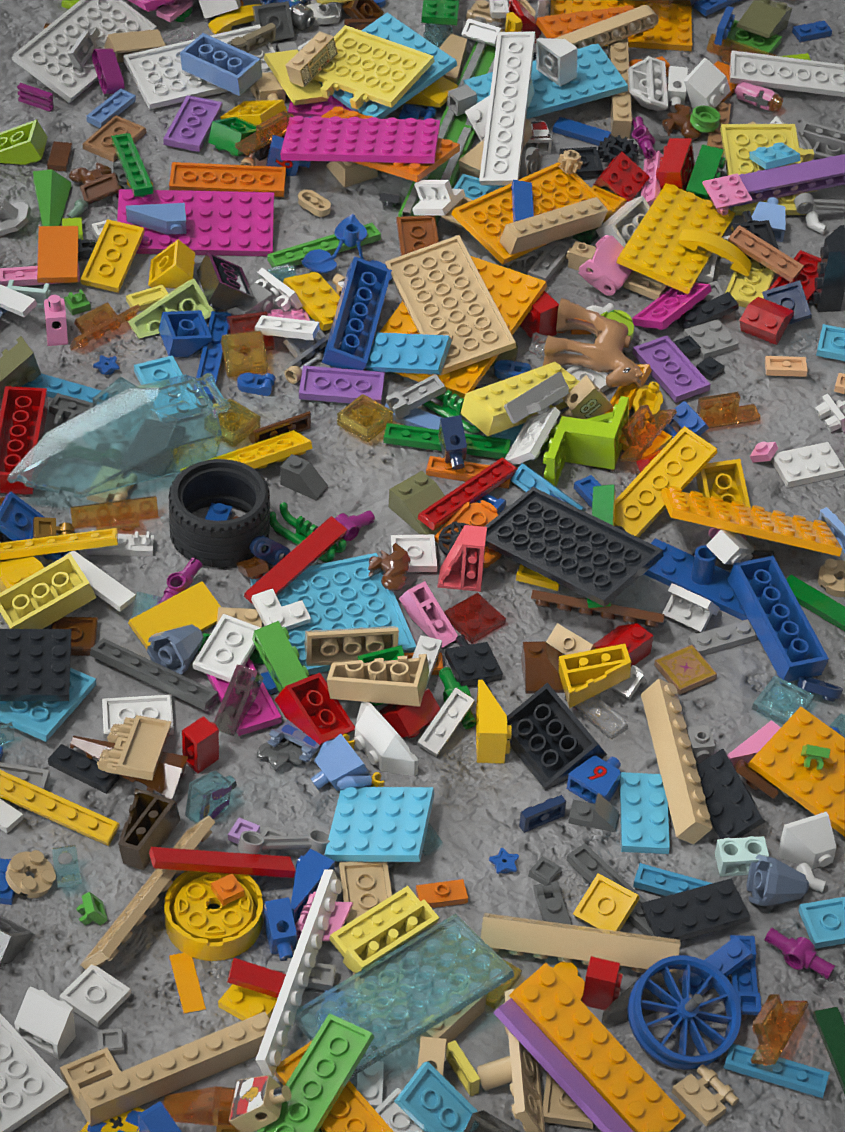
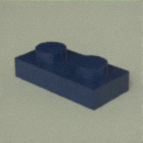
[519,795,566,833]

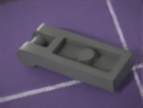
[533,881,572,925]

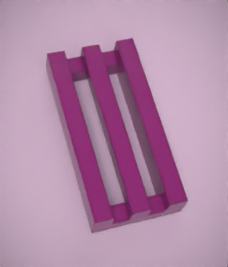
[17,83,54,112]

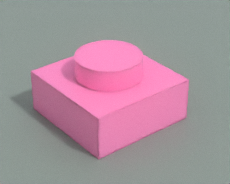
[750,442,778,463]

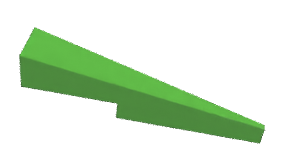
[33,169,72,226]

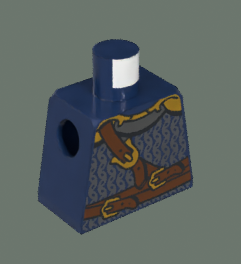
[438,415,467,470]

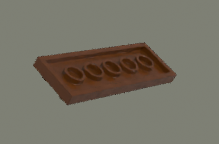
[531,590,665,628]

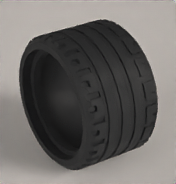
[169,459,270,567]

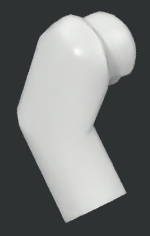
[806,211,827,234]
[586,303,615,315]
[796,863,826,893]

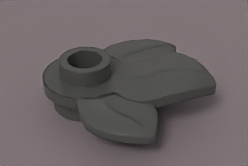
[257,738,303,770]

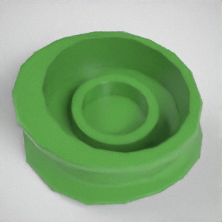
[690,105,721,133]

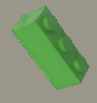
[252,621,309,693]

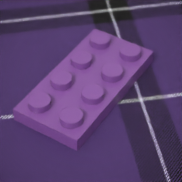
[163,95,222,152]
[632,336,711,403]
[299,365,385,406]

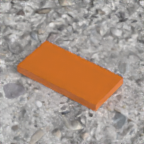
[37,226,79,283]

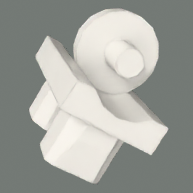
[815,394,845,433]

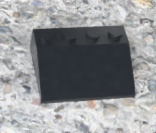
[507,683,607,790]

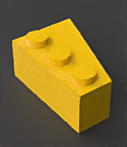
[559,644,631,709]

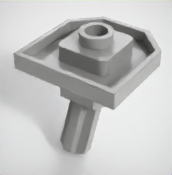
[0,200,31,236]

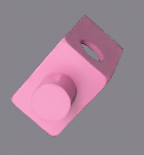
[44,295,68,346]

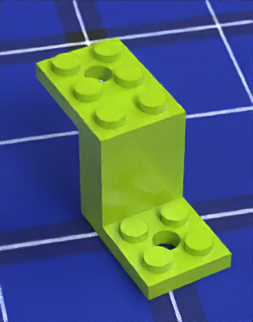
[543,396,629,487]

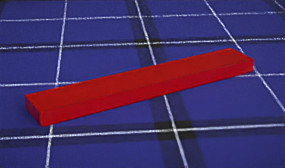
[418,457,518,531]
[244,516,348,605]
[149,847,296,878]

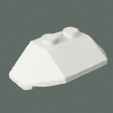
[628,56,668,111]
[354,702,418,776]

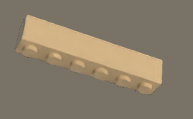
[499,197,608,255]

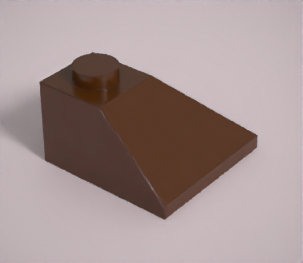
[342,0,384,19]
[521,641,565,694]

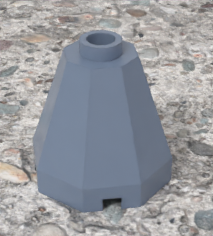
[147,624,203,675]
[746,854,809,906]

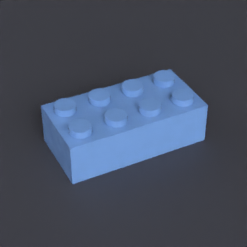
[180,33,262,96]

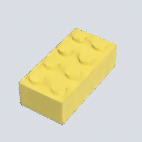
[0,553,97,629]

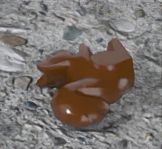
[662,104,701,140]
[69,162,112,185]
[368,543,411,591]

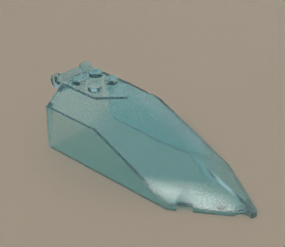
[8,373,231,498]

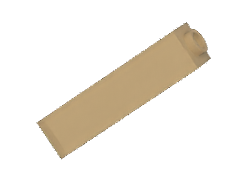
[440,34,467,85]

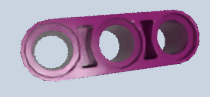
[92,48,125,94]

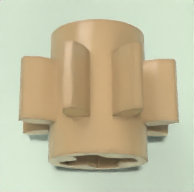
[558,150,583,174]

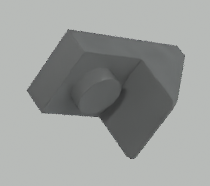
[568,793,619,832]

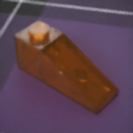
[163,1086,236,1126]

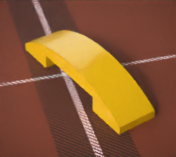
[208,4,259,35]
[678,229,752,277]

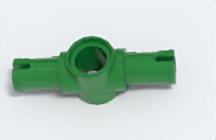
[439,667,476,729]

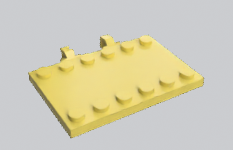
[313,25,435,110]
[720,124,818,215]

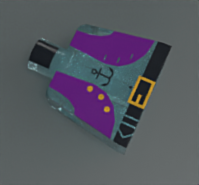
[185,771,237,823]

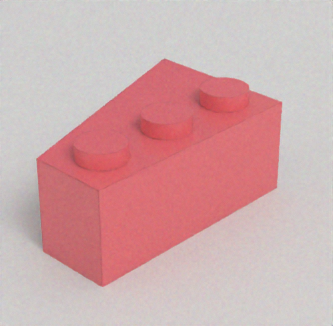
[437,525,487,592]

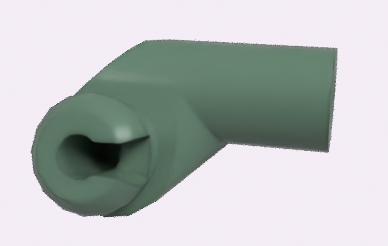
[67,199,88,218]

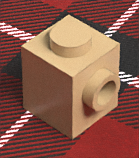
[566,241,596,272]

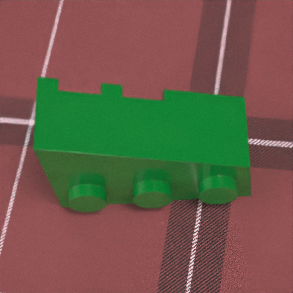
[686,144,726,200]

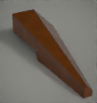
[69,736,188,800]

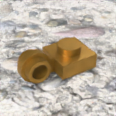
[33,517,75,539]

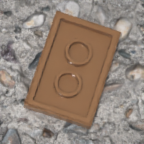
[83,115,146,162]

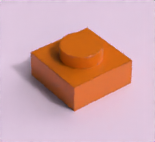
[211,873,244,906]

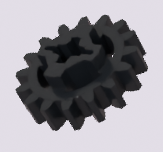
[598,135,639,164]

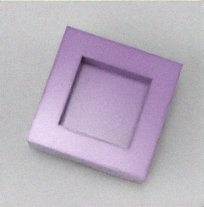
[228,818,260,844]

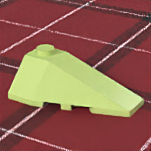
[128,279,214,339]

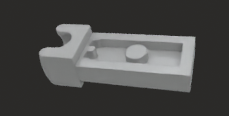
[386,374,447,420]

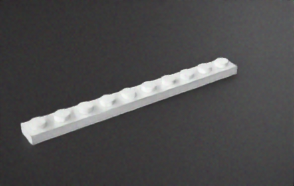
[256,869,341,1077]

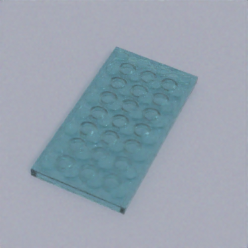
[294,913,514,1078]

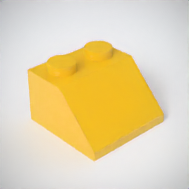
[148,239,195,288]

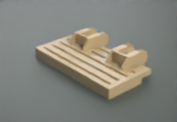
[97,715,172,780]

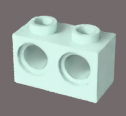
[715,836,769,877]

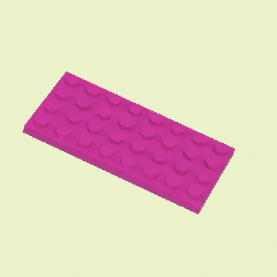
[281,116,440,163]
[117,189,274,256]

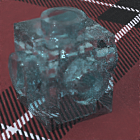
[423,23,453,47]

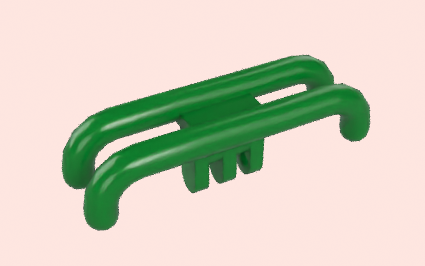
[423,377,481,434]
[270,502,347,562]

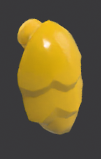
[632,382,663,421]

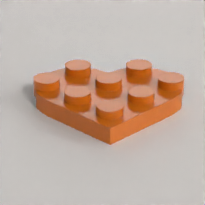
[434,500,502,568]

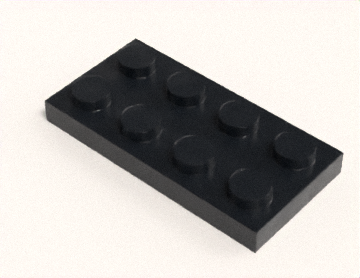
[696,748,766,839]
[641,878,750,941]

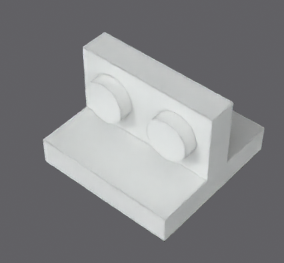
[412,180,465,216]
[662,583,720,632]

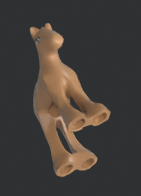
[543,298,643,388]

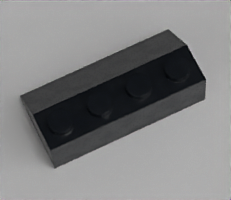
[812,225,845,312]
[196,252,255,310]

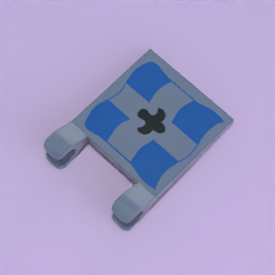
[268,720,323,762]

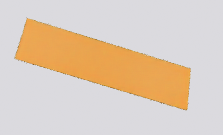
[169,953,206,1014]

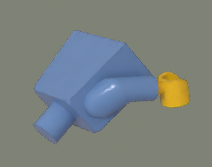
[310,734,385,791]

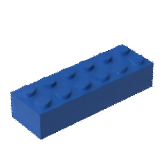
[322,256,392,370]
[728,556,829,683]

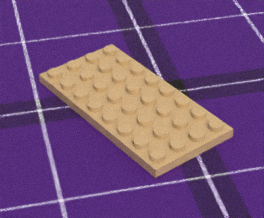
[385,235,516,376]

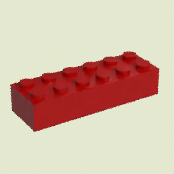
[0,386,48,495]

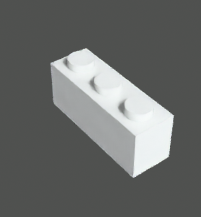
[706,530,755,565]

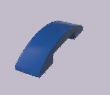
[730,935,762,1015]

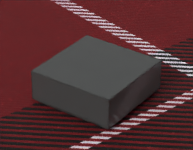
[528,856,562,886]

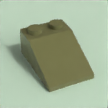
[736,0,792,38]
[388,471,448,538]

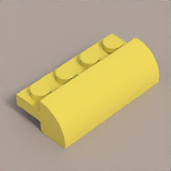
[329,886,439,973]

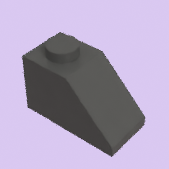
[280,454,328,501]

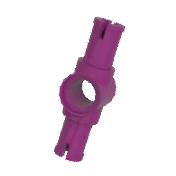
[632,116,656,159]
[335,510,375,541]
[155,558,203,606]
[764,928,836,980]

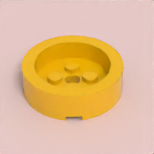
[164,871,263,961]

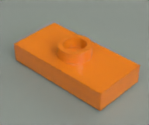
[416,879,468,908]

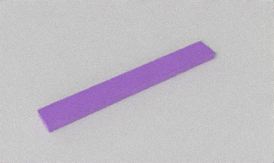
[494,998,634,1132]

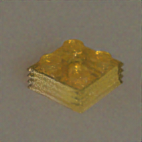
[221,331,268,377]
[337,394,394,442]
[203,399,261,447]

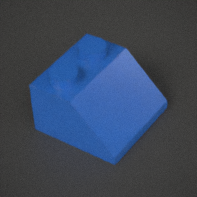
[159,310,212,357]

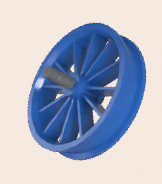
[628,955,741,1070]

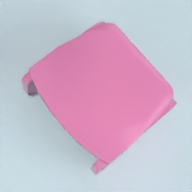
[579,235,633,296]

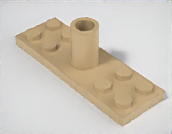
[477,988,545,1132]

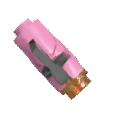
[735,82,783,112]

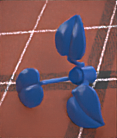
[302,214,392,281]

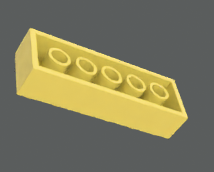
[461,362,580,436]

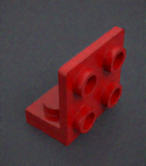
[593,152,650,203]

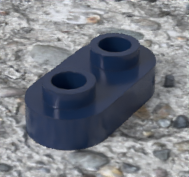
[250,535,291,565]
[797,676,843,702]

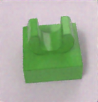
[64,289,91,315]
[801,744,830,770]
[76,891,108,925]

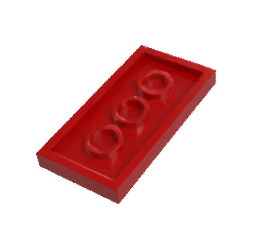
[769,250,821,303]

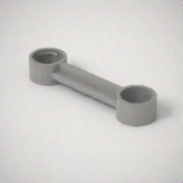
[794,193,845,214]
[238,829,330,855]

